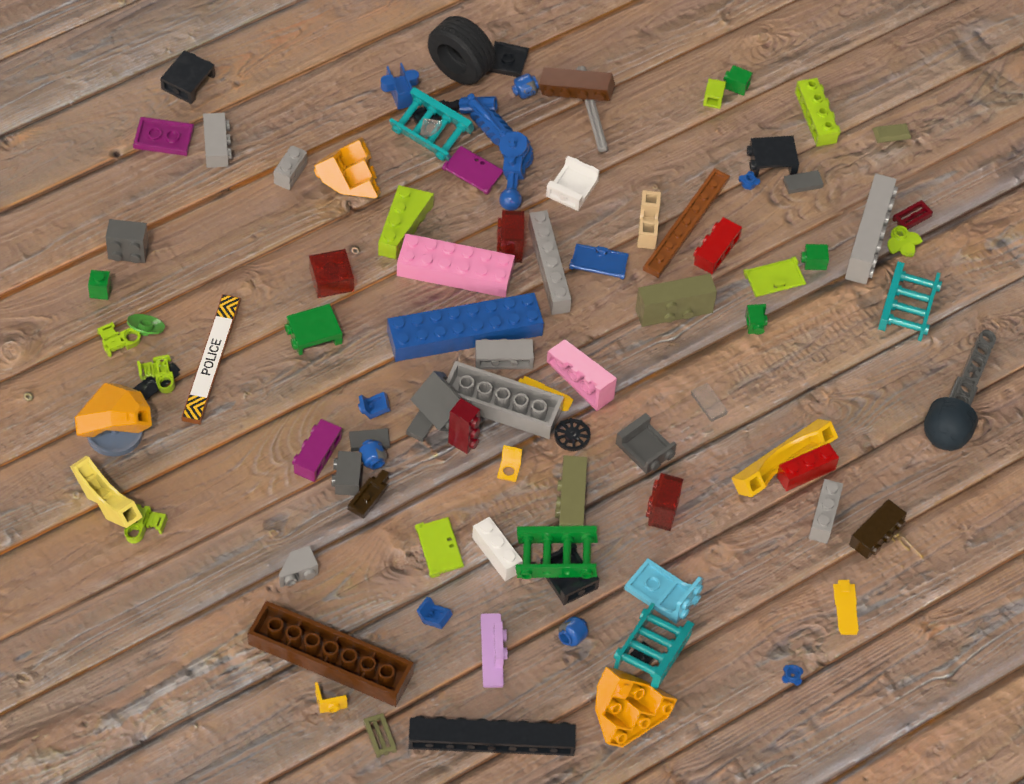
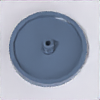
[87,430,143,457]

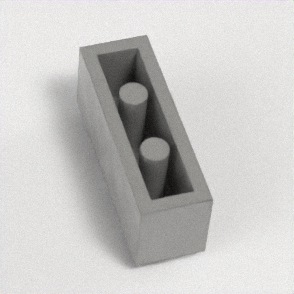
[203,113,232,168]
[475,338,534,369]
[808,479,843,544]

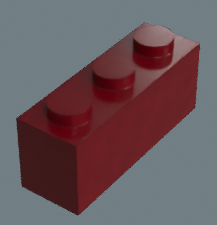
[448,398,481,454]

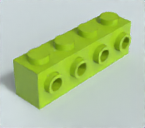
[795,78,841,147]

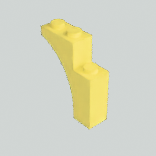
[70,456,142,528]

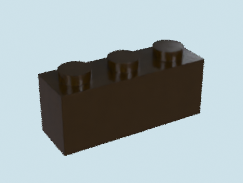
[849,499,907,559]

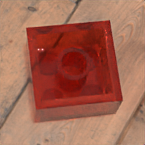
[496,210,524,263]
[309,249,354,298]
[646,473,684,531]

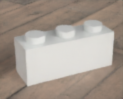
[472,517,523,581]

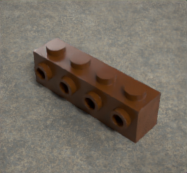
[539,67,615,101]

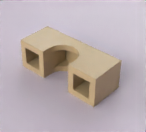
[637,190,661,249]

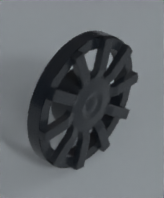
[554,418,591,451]

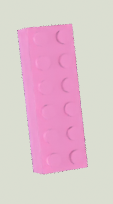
[397,234,515,298]

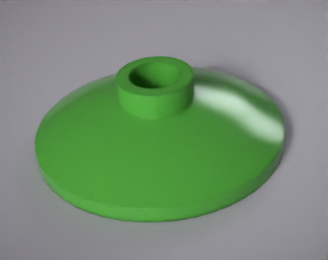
[127,314,165,336]

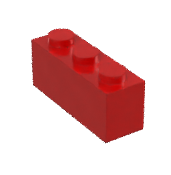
[693,217,742,275]
[776,443,839,492]

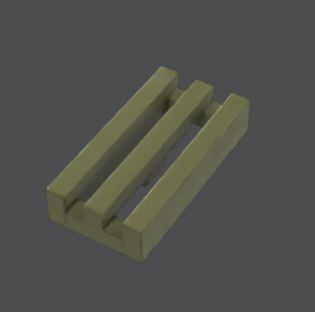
[363,713,397,758]

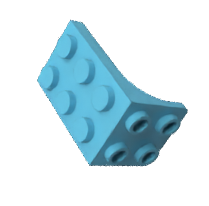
[624,558,703,624]

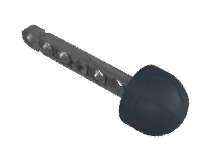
[924,329,996,451]

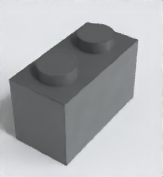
[332,451,362,496]

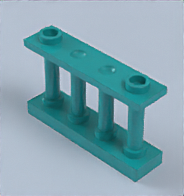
[389,87,475,161]
[878,261,942,341]
[613,603,695,689]

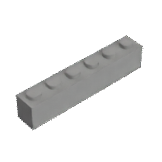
[528,210,571,315]

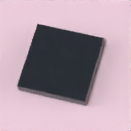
[489,41,529,77]

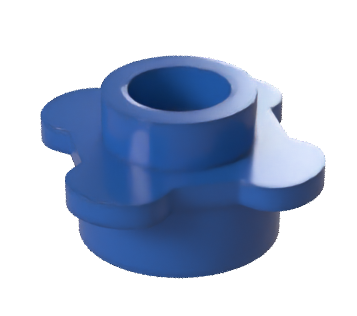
[739,171,760,190]
[782,665,803,686]

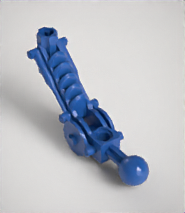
[459,93,534,211]

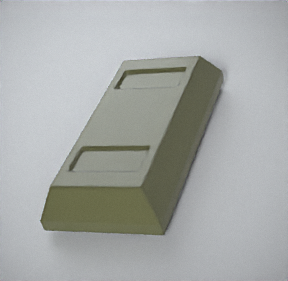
[873,123,912,143]

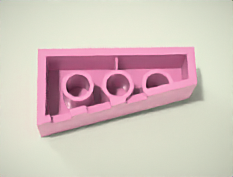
[547,339,617,411]

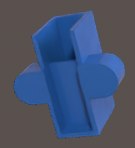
[381,63,419,110]

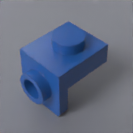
[358,392,391,419]
[417,597,453,629]

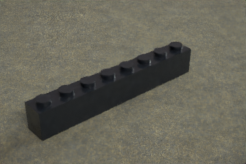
[408,716,576,756]

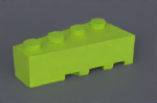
[378,185,434,259]

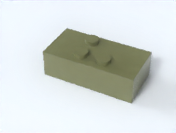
[635,274,717,327]
[555,455,587,545]

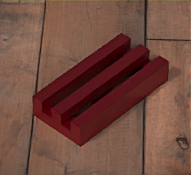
[892,200,933,230]

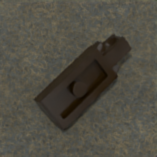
[347,469,389,519]

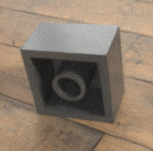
[105,219,149,263]

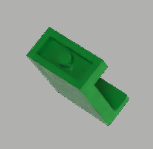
[284,304,342,355]

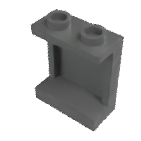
[410,371,472,432]
[616,413,677,474]

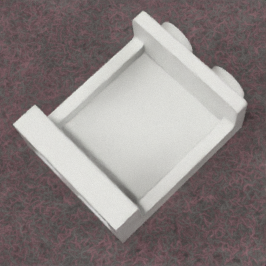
[546,156,599,211]

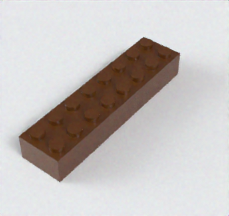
[248,601,414,707]

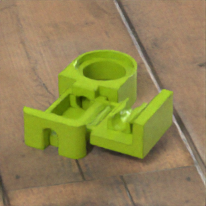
[97,322,141,357]
[137,355,175,394]
[124,504,168,544]

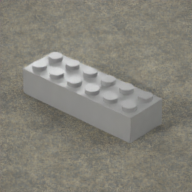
[845,173,898,285]
[446,361,564,439]

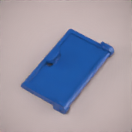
[569,243,629,280]

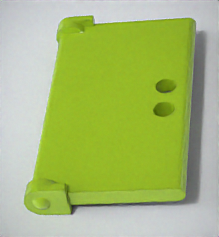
[743,256,806,297]
[415,517,464,578]

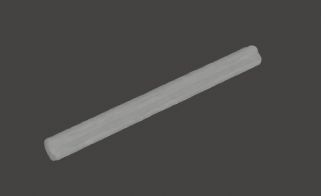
[576,66,608,153]

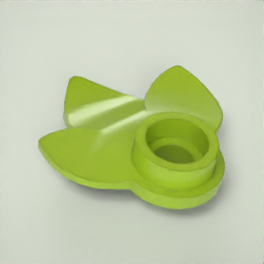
[887,226,923,257]

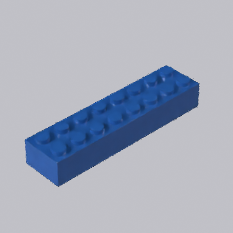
[387,293,544,362]

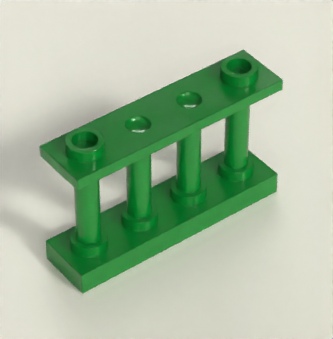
[516,526,598,579]

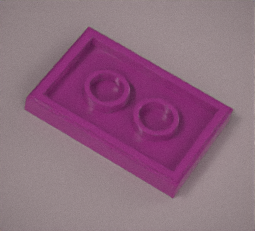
[133,117,194,156]

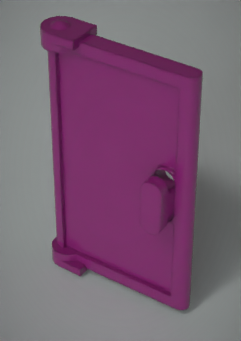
[442,146,503,195]

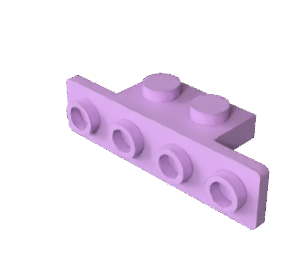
[481,613,507,688]

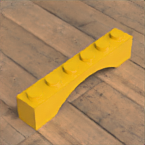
[732,419,838,497]

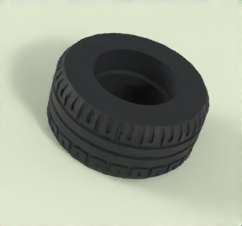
[428,16,495,84]

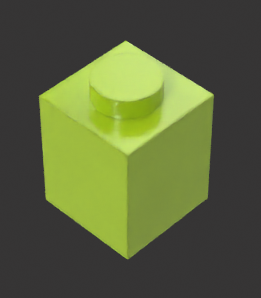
[703,78,726,109]

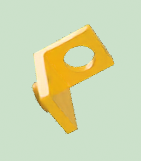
[497,445,522,482]
[315,682,347,713]

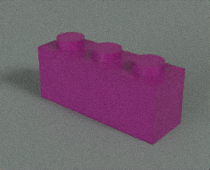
[292,419,342,482]

